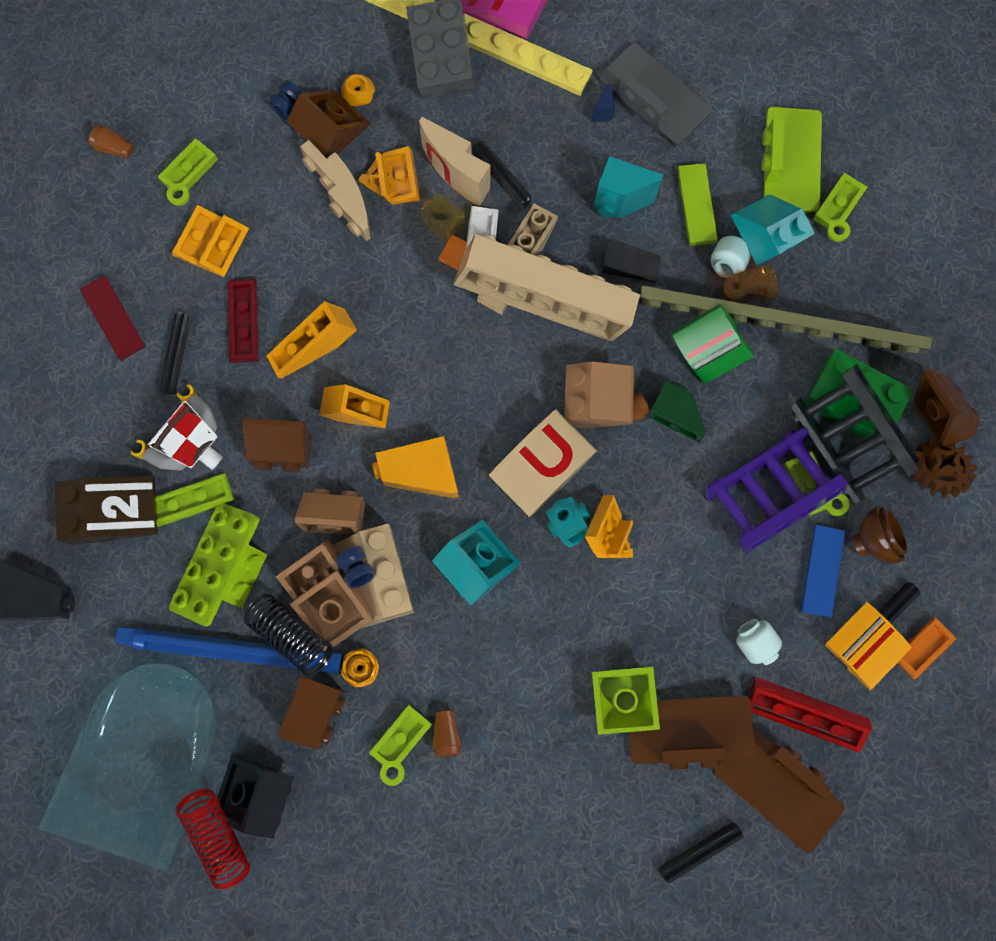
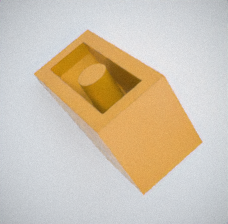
[319,384,390,428]

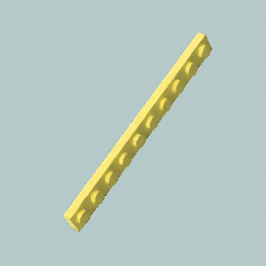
[365,0,593,96]

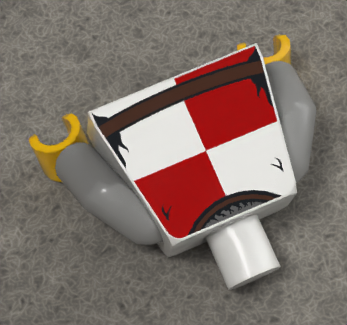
[130,384,223,471]

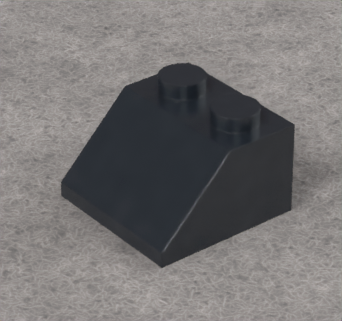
[211,755,294,839]

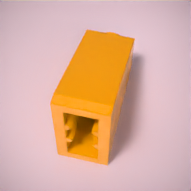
[372,436,459,498]

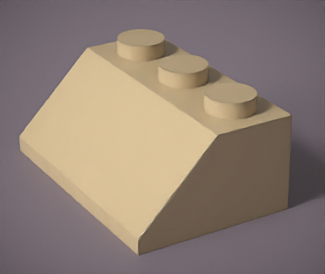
[334,523,415,629]

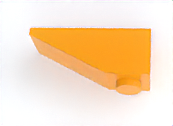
[266,301,357,379]

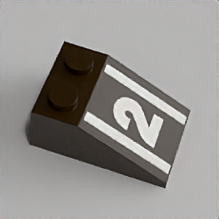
[55,476,158,545]

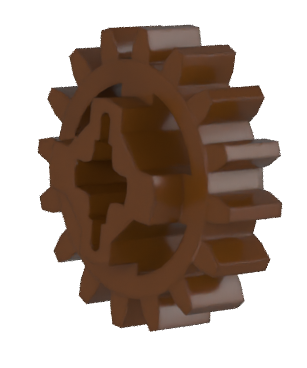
[912,438,977,499]

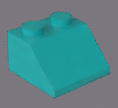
[593,156,663,218]
[731,195,815,265]
[432,520,521,605]

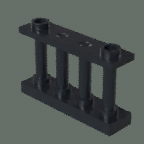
[791,364,922,505]

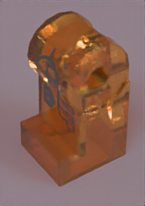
[721,265,779,303]

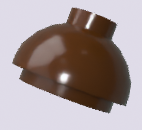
[852,506,908,564]

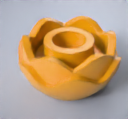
[341,74,375,107]
[341,649,379,687]

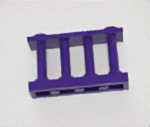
[705,427,848,555]

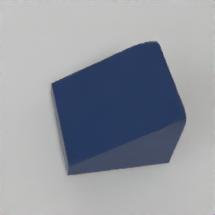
[592,83,615,122]

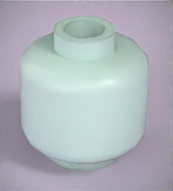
[710,236,751,278]
[736,619,782,665]

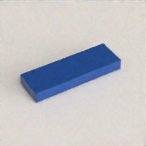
[800,525,845,618]

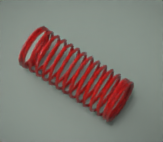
[175,789,250,890]

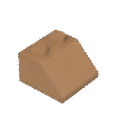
[564,362,634,429]
[295,489,365,535]

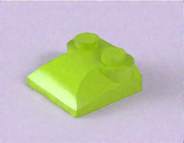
[592,667,660,735]

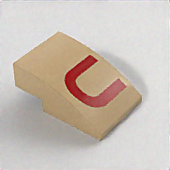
[419,117,490,207]
[489,410,597,517]

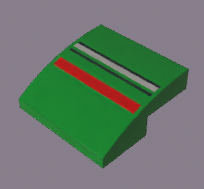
[672,304,754,384]

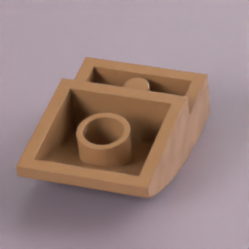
[276,539,374,652]

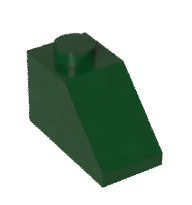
[648,381,706,443]

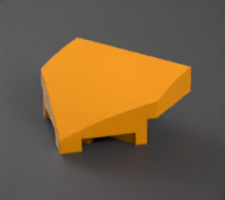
[358,146,420,205]
[585,495,633,558]

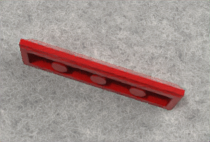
[748,676,872,753]

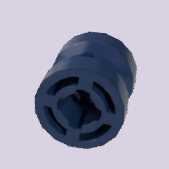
[267,80,303,120]
[335,546,375,589]

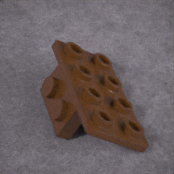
[629,696,755,770]
[714,728,845,853]

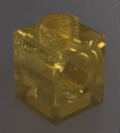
[421,193,465,243]

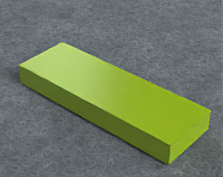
[677,163,718,246]
[156,473,235,527]

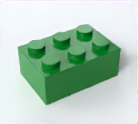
[804,349,914,446]

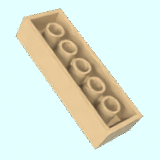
[453,234,640,341]

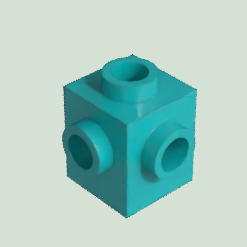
[546,496,591,548]

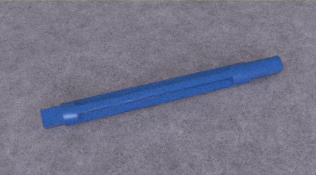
[114,627,343,674]

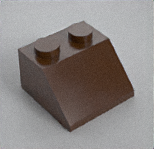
[287,89,371,156]
[913,369,980,448]
[243,418,312,473]
[277,677,346,750]

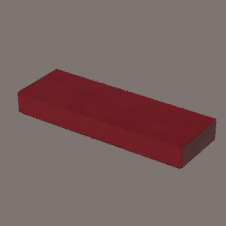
[80,275,146,361]
[228,279,260,363]

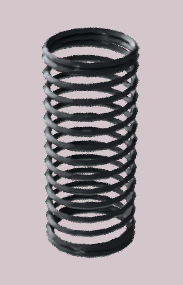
[244,594,333,676]

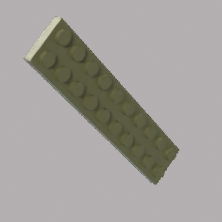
[638,286,933,354]

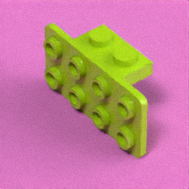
[761,107,822,213]
[169,503,268,627]

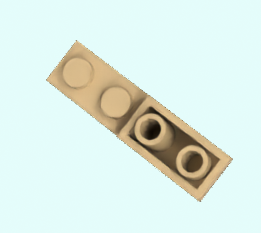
[300,140,371,241]
[477,204,558,315]

